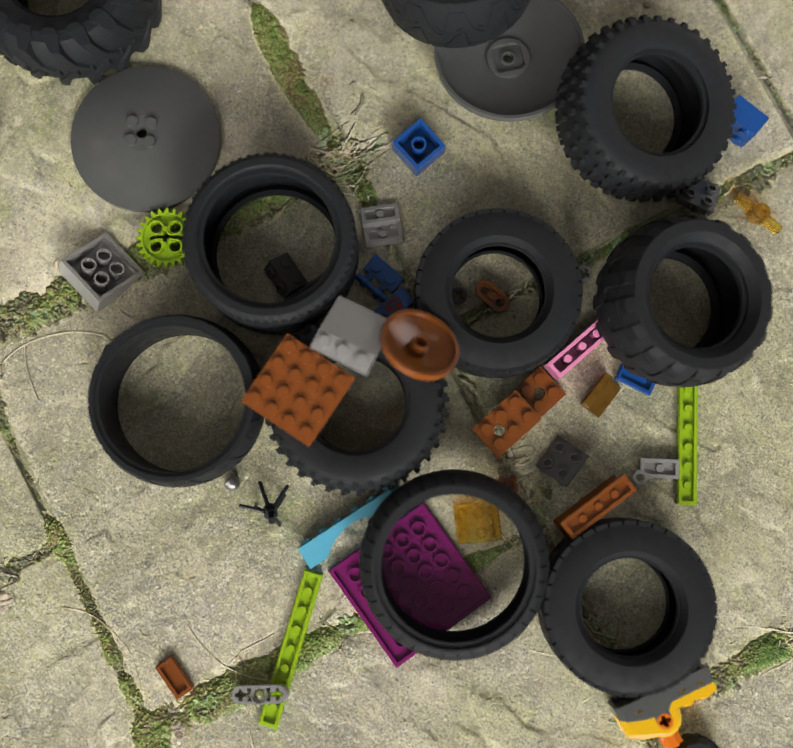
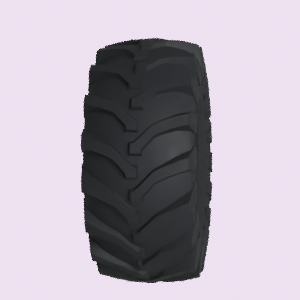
[0,0,162,86]

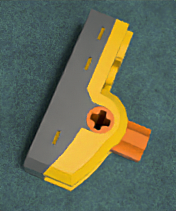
[607,663,717,748]

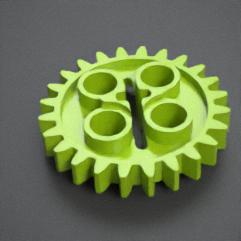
[135,207,186,270]

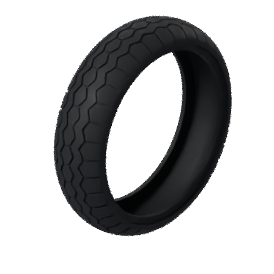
[359,469,550,661]

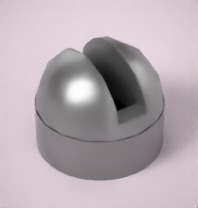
[223,474,240,491]

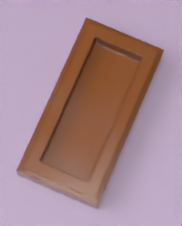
[155,654,194,700]

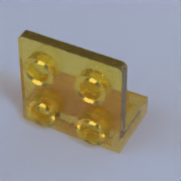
[453,502,502,544]

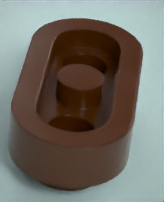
[475,280,509,313]

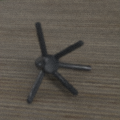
[239,481,289,527]

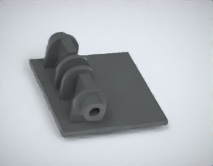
[675,180,721,216]
[535,436,589,487]

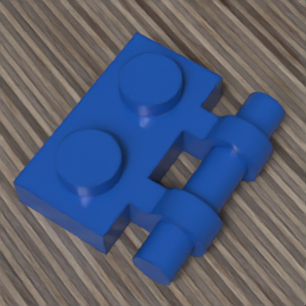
[355,254,404,302]

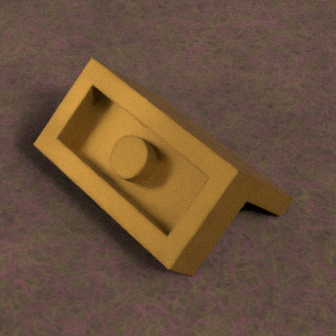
[580,373,621,417]

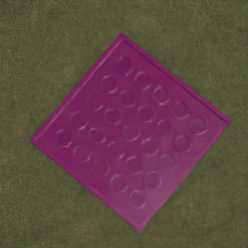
[328,502,492,668]

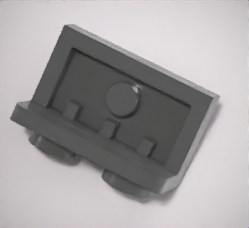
[264,252,308,299]

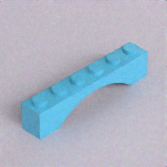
[298,484,399,569]

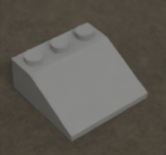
[59,232,144,312]
[310,295,387,377]

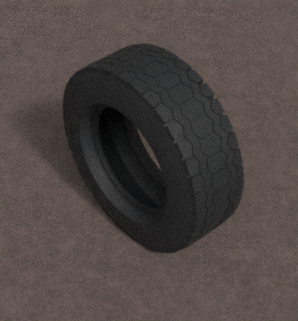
[414,208,583,378]
[537,517,718,697]

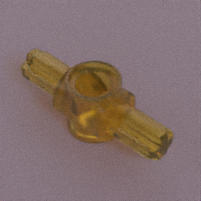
[734,192,783,235]

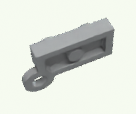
[632,458,679,485]

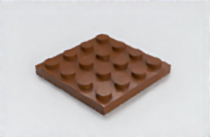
[241,333,355,447]

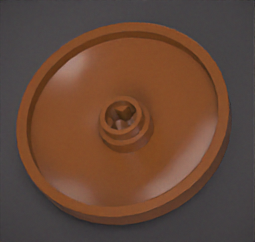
[380,309,460,381]

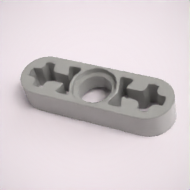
[232,683,290,705]

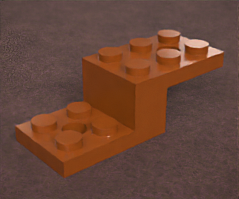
[471,366,566,458]

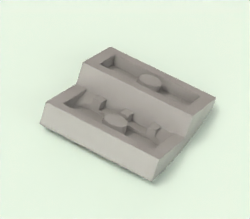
[360,203,403,248]

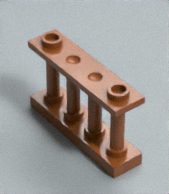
[553,474,637,539]

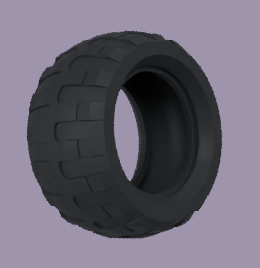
[593,215,773,387]

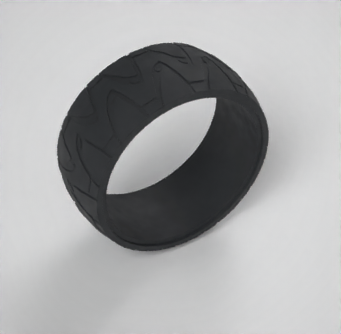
[382,0,530,48]
[88,314,265,488]

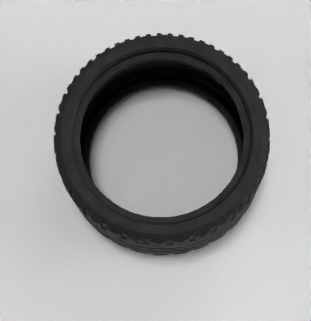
[182,152,359,335]

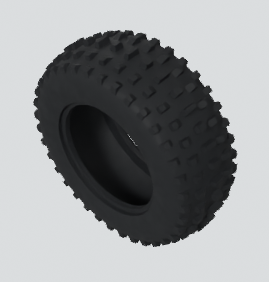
[555,15,737,203]
[265,314,450,496]

